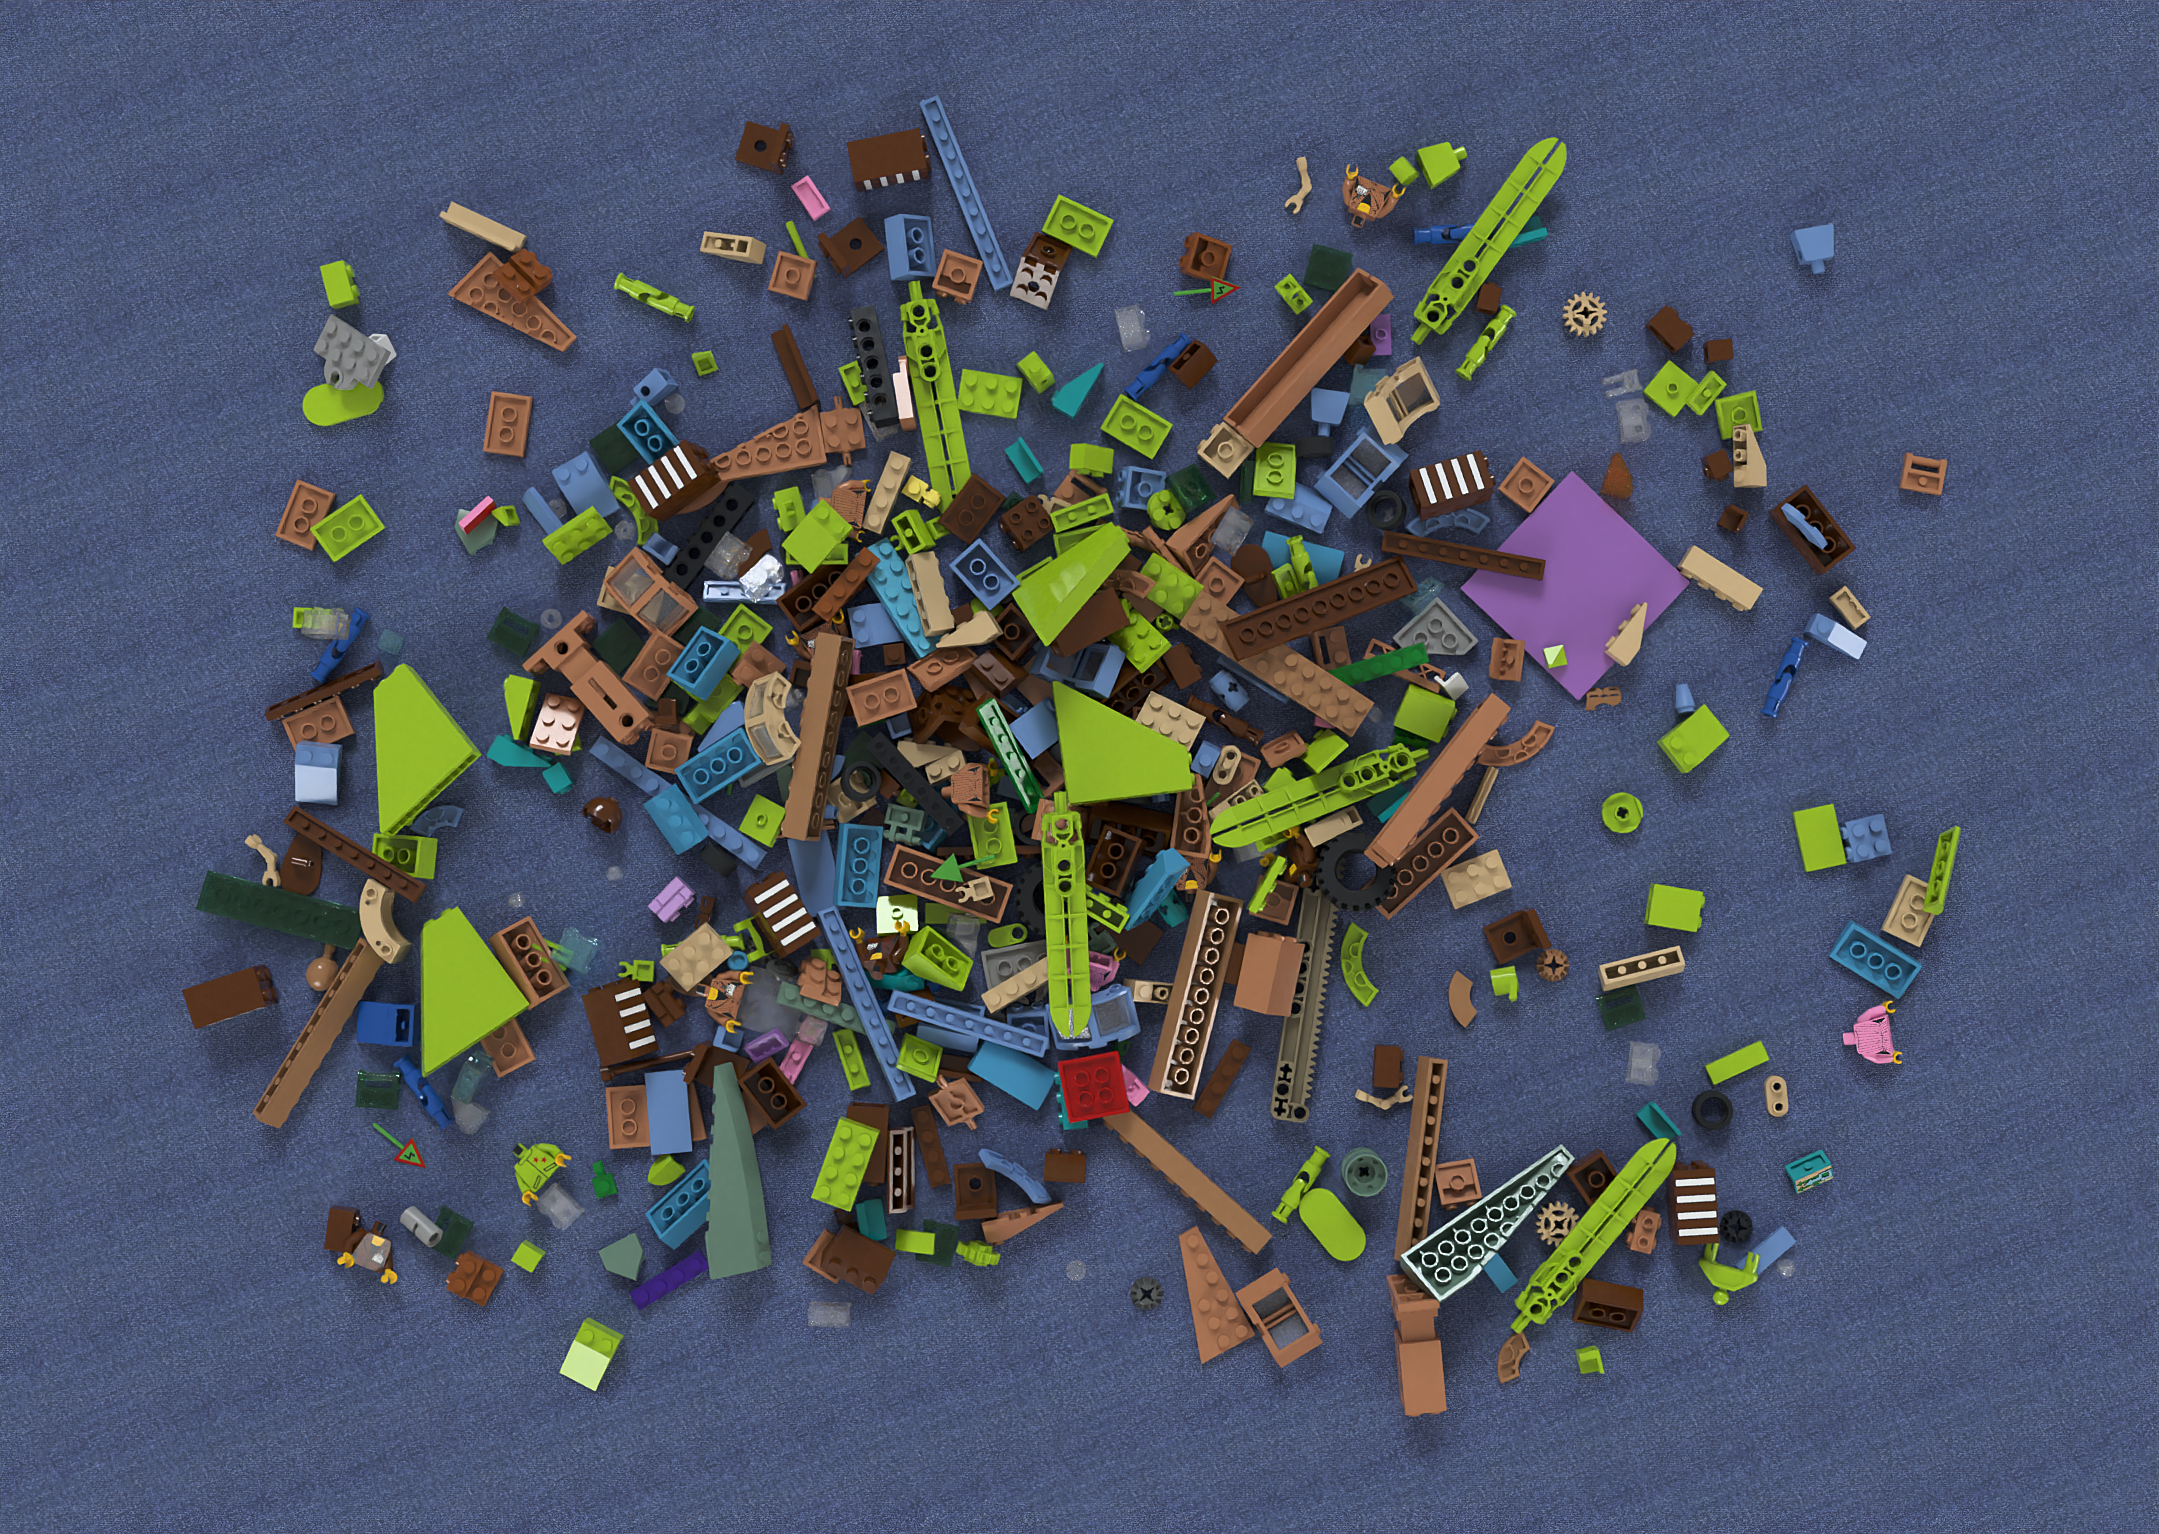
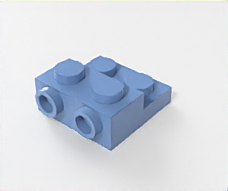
[1116,466,1166,511]
[1840,814,1892,862]
[1007,1002,1050,1049]

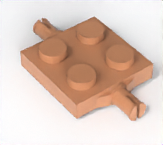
[819,396,866,466]
[928,1075,985,1131]

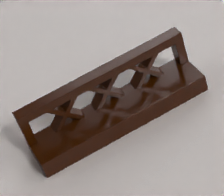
[771,324,821,410]
[937,1053,982,1083]

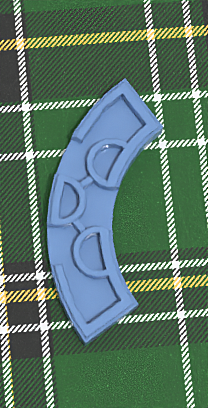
[1404,507,1490,537]
[978,1148,1052,1205]

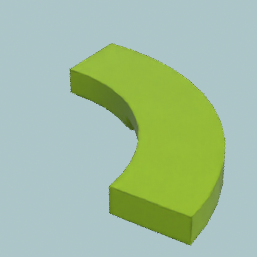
[610,476,659,546]
[1340,922,1379,1007]

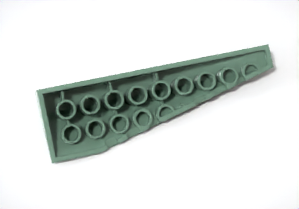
[705,1062,772,1280]
[1400,1144,1575,1303]

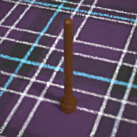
[600,1049,693,1082]

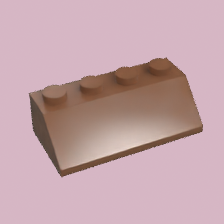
[488,915,571,1010]

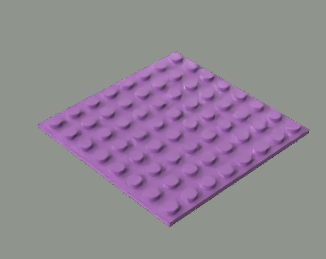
[1460,471,1690,701]

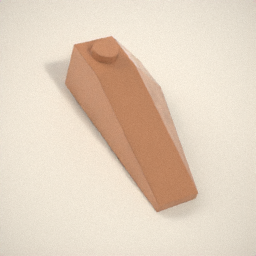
[1165,494,1240,578]
[1170,773,1212,859]
[981,1200,1063,1246]

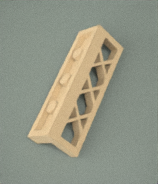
[440,202,527,254]

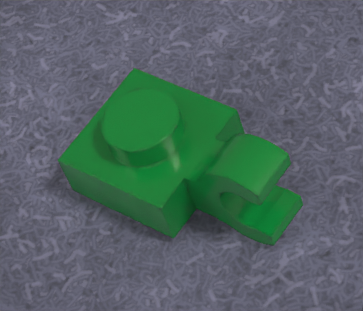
[591,1160,618,1199]

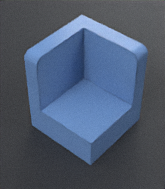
[642,532,680,565]
[886,713,913,739]
[713,1025,744,1052]

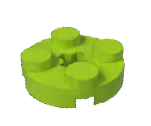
[1147,489,1188,530]
[1601,792,1643,833]

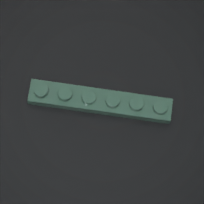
[775,981,896,1036]

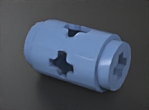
[1208,669,1250,712]

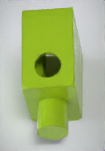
[1415,142,1467,190]
[1016,351,1055,395]

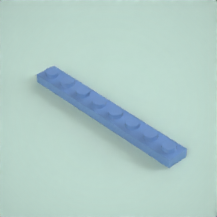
[887,989,1049,1058]

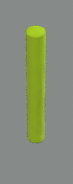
[785,221,817,278]

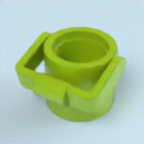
[1490,966,1520,1002]

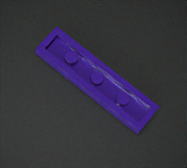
[629,1250,709,1311]

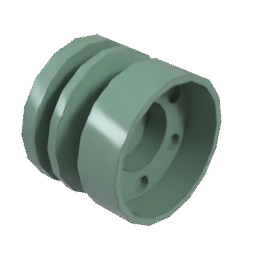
[1341,1147,1388,1197]

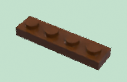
[1192,1038,1252,1119]
[910,1103,951,1188]

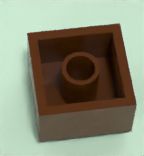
[993,603,1040,662]
[1565,1148,1618,1207]

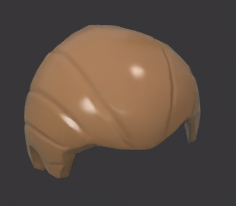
[306,942,340,991]

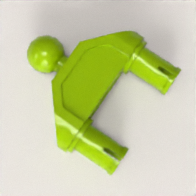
[1698,1243,1761,1305]

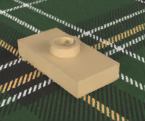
[1828,585,1871,630]

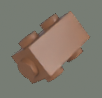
[1625,1205,1661,1254]

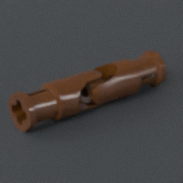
[1185,694,1264,747]

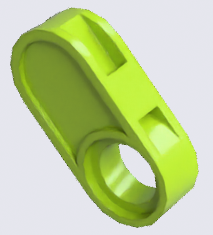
[988,923,1027,948]

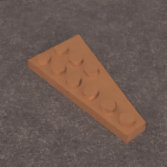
[448,251,578,352]
[710,404,827,483]
[1179,1225,1255,1364]

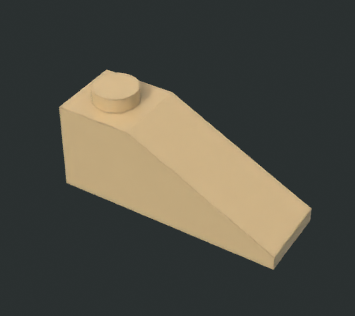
[700,231,767,264]

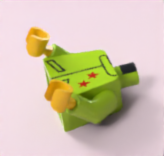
[512,1143,571,1206]

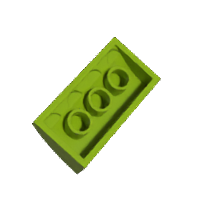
[1922,826,1961,915]

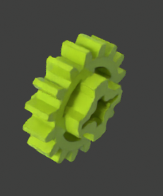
[956,1239,1001,1267]

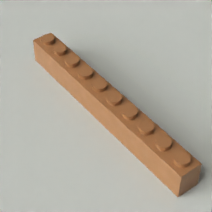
[252,937,385,1129]
[1394,1055,1448,1262]
[1102,1108,1273,1254]

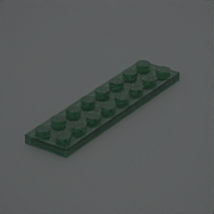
[195,870,362,950]

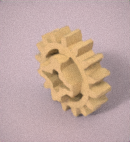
[1562,292,1607,337]
[1534,1201,1579,1247]

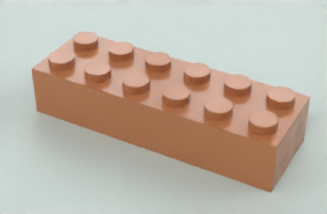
[1359,807,1480,920]
[883,844,1014,924]

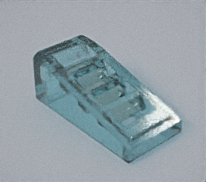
[1399,576,1444,616]

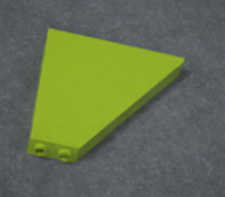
[1011,522,1131,647]
[373,663,482,837]
[1052,681,1195,806]
[420,906,530,1078]

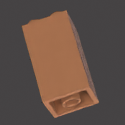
[1234,930,1305,1017]

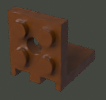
[735,121,795,175]
[817,216,885,279]
[1010,232,1073,310]
[907,684,976,745]
[1482,907,1552,965]
[682,1040,751,1088]
[953,1162,998,1220]

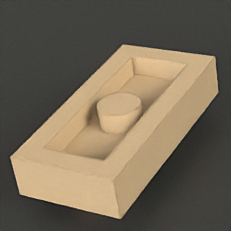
[924,750,967,786]

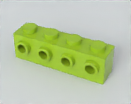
[1059,881,1130,934]

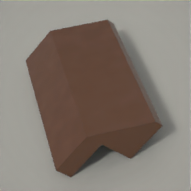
[887,1126,915,1214]

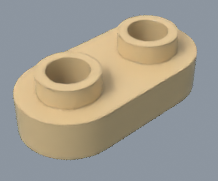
[1212,745,1241,785]
[1764,1075,1788,1117]

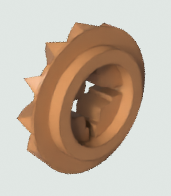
[1536,949,1570,982]

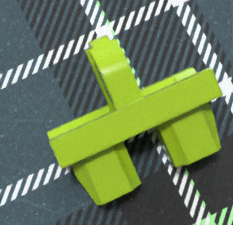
[1274,274,1313,315]

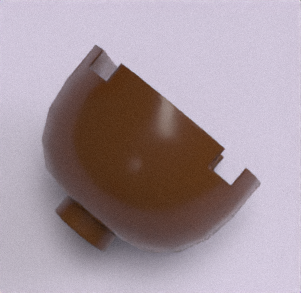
[581,796,623,835]

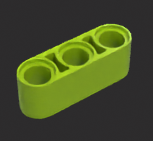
[1389,156,1420,186]

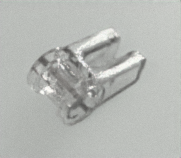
[1600,369,1643,398]

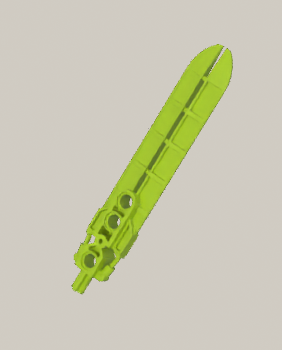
[1410,137,1566,346]
[900,281,971,514]
[1209,743,1429,848]
[1041,791,1091,1037]
[1510,1138,1676,1334]

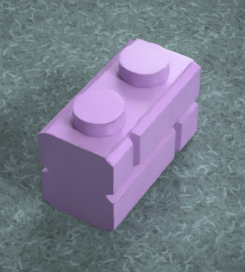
[648,876,696,923]

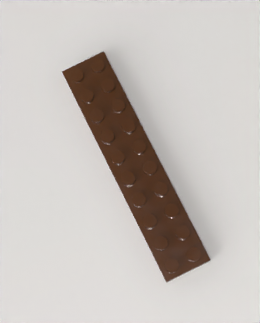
[1219,555,1419,662]

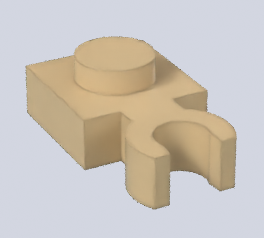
[1037,494,1072,515]
[955,876,994,903]

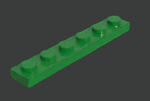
[1327,642,1430,686]
[975,698,1045,814]

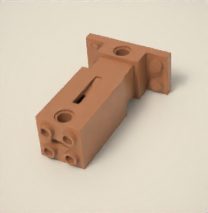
[522,610,656,745]
[1386,1274,1447,1417]

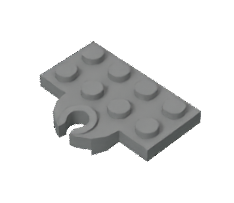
[313,315,391,390]
[981,939,1049,1005]

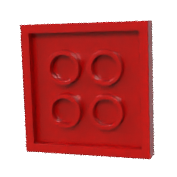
[1057,1050,1130,1123]

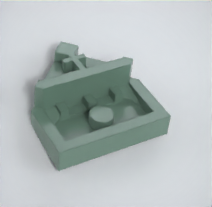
[454,509,500,556]
[598,1233,646,1281]

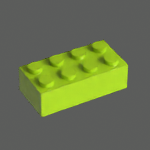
[811,1116,880,1212]

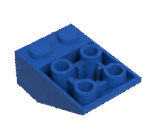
[356,1001,420,1047]

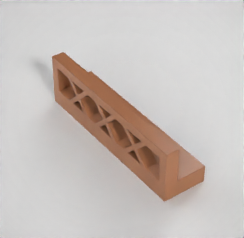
[1362,638,1446,694]

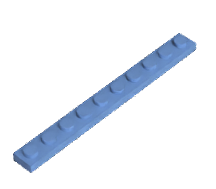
[919,95,1013,292]
[589,735,768,869]
[816,905,916,1103]

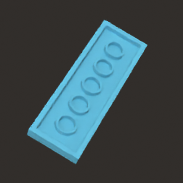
[852,537,944,660]

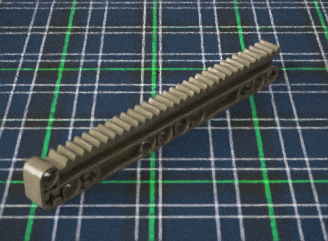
[1269,839,1346,1123]

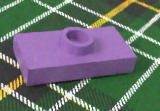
[1369,314,1392,356]
[744,1027,789,1064]

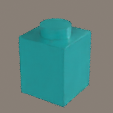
[542,762,575,795]

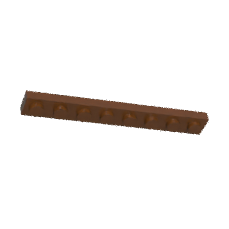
[1380,530,1546,581]
[283,806,427,904]

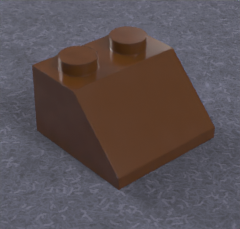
[971,647,1029,700]
[1043,1148,1086,1183]

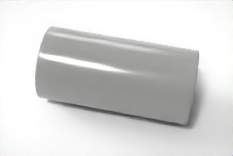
[400,1206,443,1247]

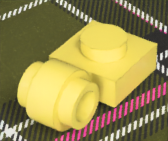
[901,475,941,509]

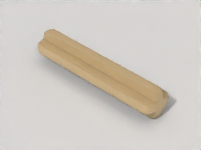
[1465,766,1499,824]

